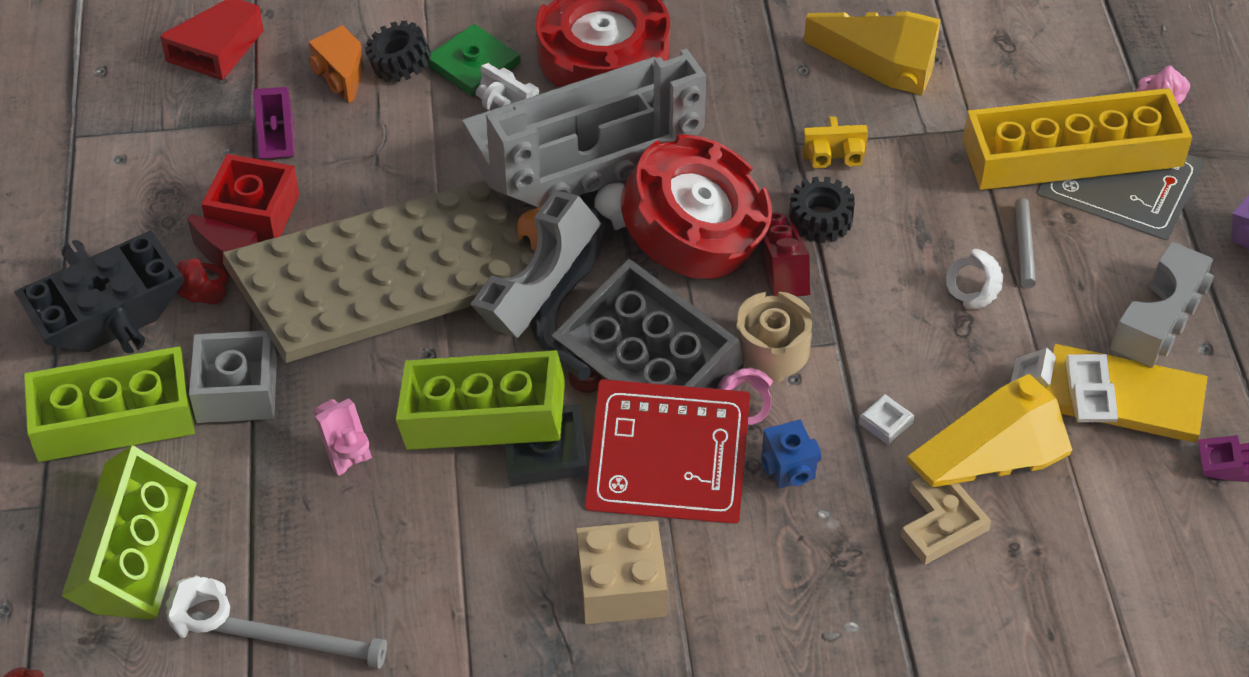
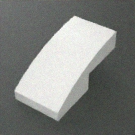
[1065,354,1118,422]

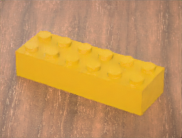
[962,88,1192,190]

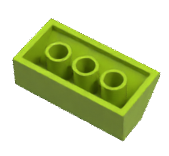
[61,445,197,620]

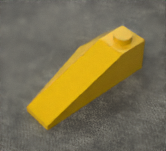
[804,11,941,96]

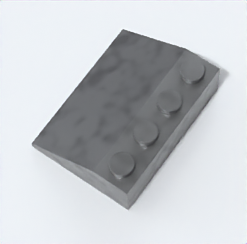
[552,259,744,389]

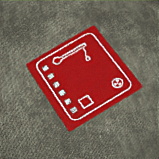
[585,379,750,524]

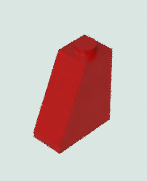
[160,0,264,80]

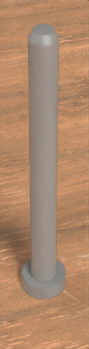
[191,611,387,669]

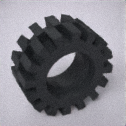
[365,21,431,82]
[789,177,855,243]

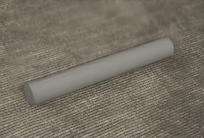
[1015,198,1036,288]

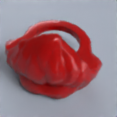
[176,258,228,305]

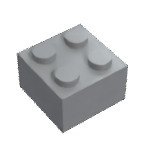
[189,331,277,423]

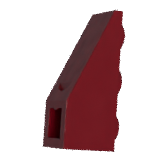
[759,212,811,297]

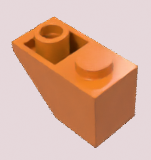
[308,25,364,103]

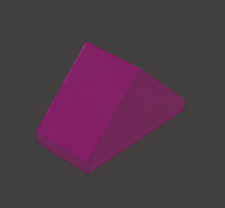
[253,87,295,159]

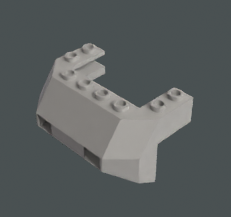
[462,48,706,208]

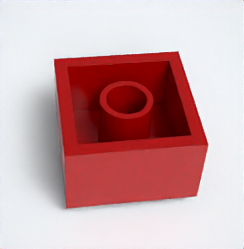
[201,154,300,243]

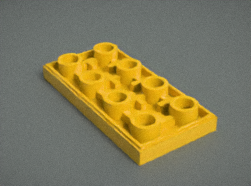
[1046,344,1208,443]

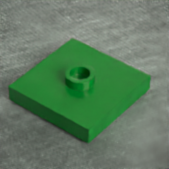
[427,24,521,97]

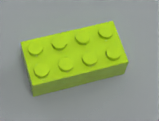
[24,346,195,462]
[396,350,565,450]

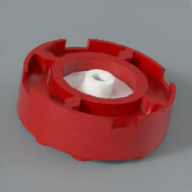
[536,0,670,88]
[621,135,772,279]

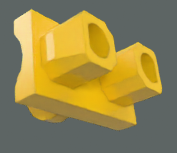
[802,116,868,168]

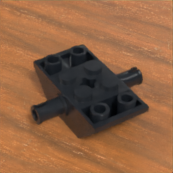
[14,230,184,353]

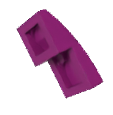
[1198,435,1249,482]

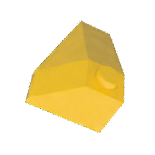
[906,374,1072,487]

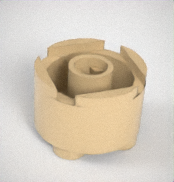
[736,292,813,383]

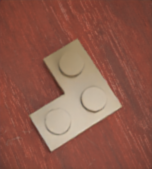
[901,477,991,565]

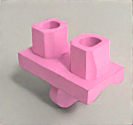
[314,398,372,476]

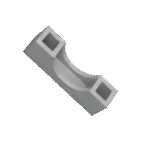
[470,190,601,338]
[1110,242,1214,368]

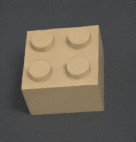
[576,521,668,624]

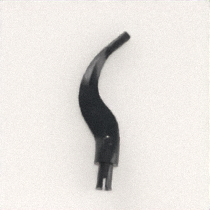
[531,189,607,381]

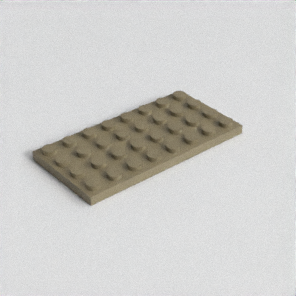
[223,180,535,363]

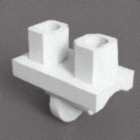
[475,63,539,111]

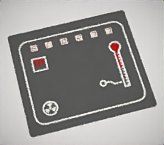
[1037,154,1205,240]

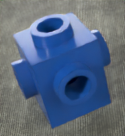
[761,419,821,489]

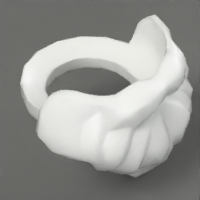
[946,249,1003,310]
[165,575,230,638]

